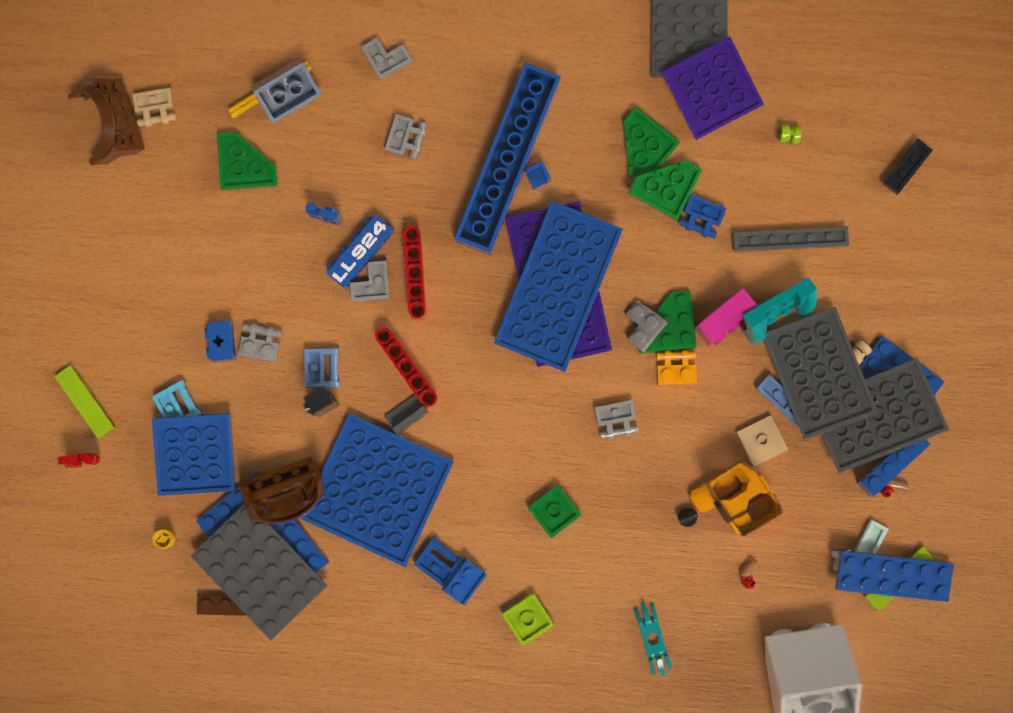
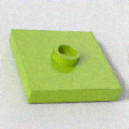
[501,592,555,647]

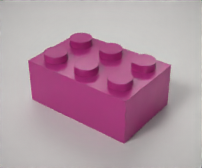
[695,289,758,346]

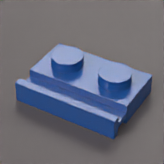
[442,558,487,606]

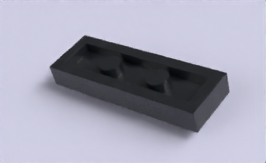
[882,139,933,195]

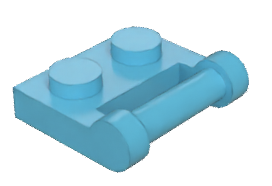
[152,380,201,418]

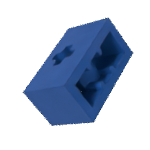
[205,321,236,363]

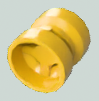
[153,529,176,549]

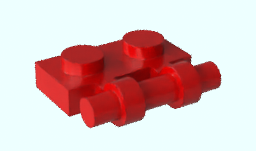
[57,453,100,468]

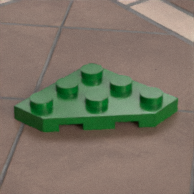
[623,107,680,179]
[217,132,278,191]
[627,160,703,220]
[639,291,697,354]

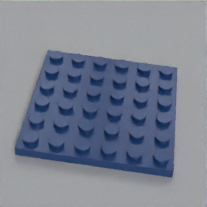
[300,413,454,567]

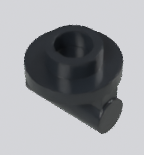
[678,508,699,527]

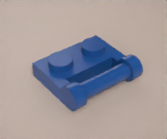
[414,536,464,586]

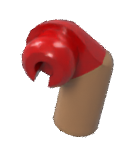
[880,479,908,498]
[740,559,758,589]

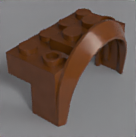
[68,79,145,165]
[237,457,325,524]

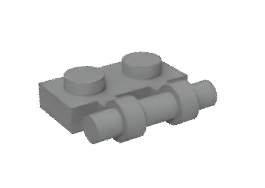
[385,114,427,160]
[238,323,282,363]
[595,400,639,440]

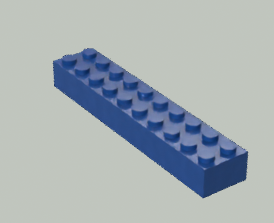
[455,63,561,256]

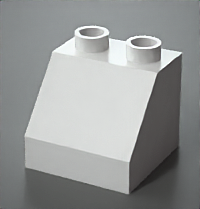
[765,623,862,713]

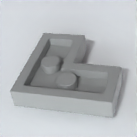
[361,38,413,81]
[350,261,390,303]
[625,300,667,353]

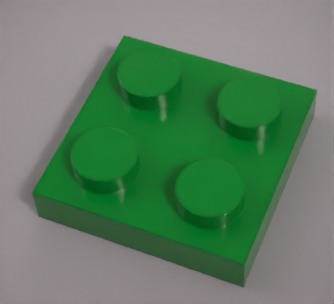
[528,485,581,539]

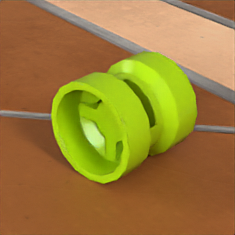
[779,124,801,145]

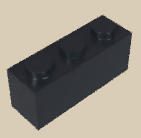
[303,386,339,418]

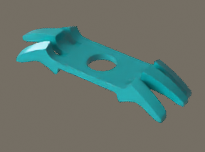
[634,602,672,676]

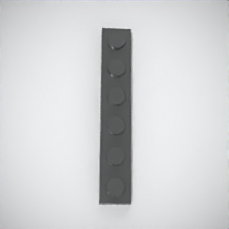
[733,227,849,252]

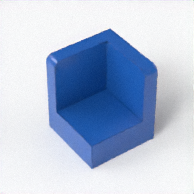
[525,161,551,190]

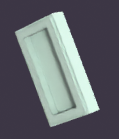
[853,519,888,554]

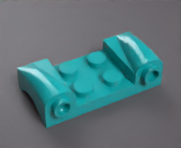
[741,277,817,344]

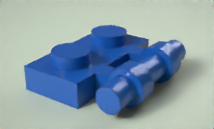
[679,195,727,239]
[305,203,342,226]

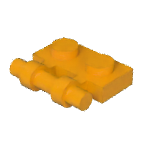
[657,350,697,385]

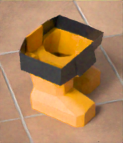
[689,462,783,537]

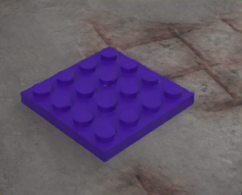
[661,37,764,140]

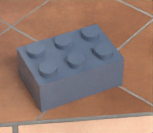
[251,58,322,124]

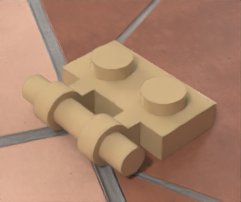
[132,88,176,127]

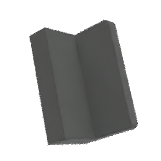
[385,395,428,435]

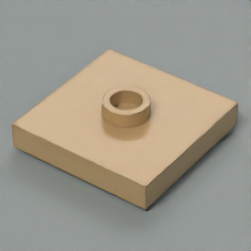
[736,415,788,467]

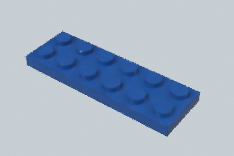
[835,550,954,602]

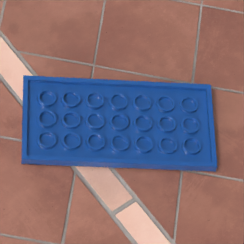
[494,201,624,372]

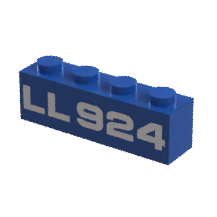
[326,215,394,290]
[856,440,931,497]

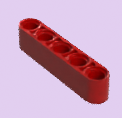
[403,225,427,321]
[375,327,438,407]

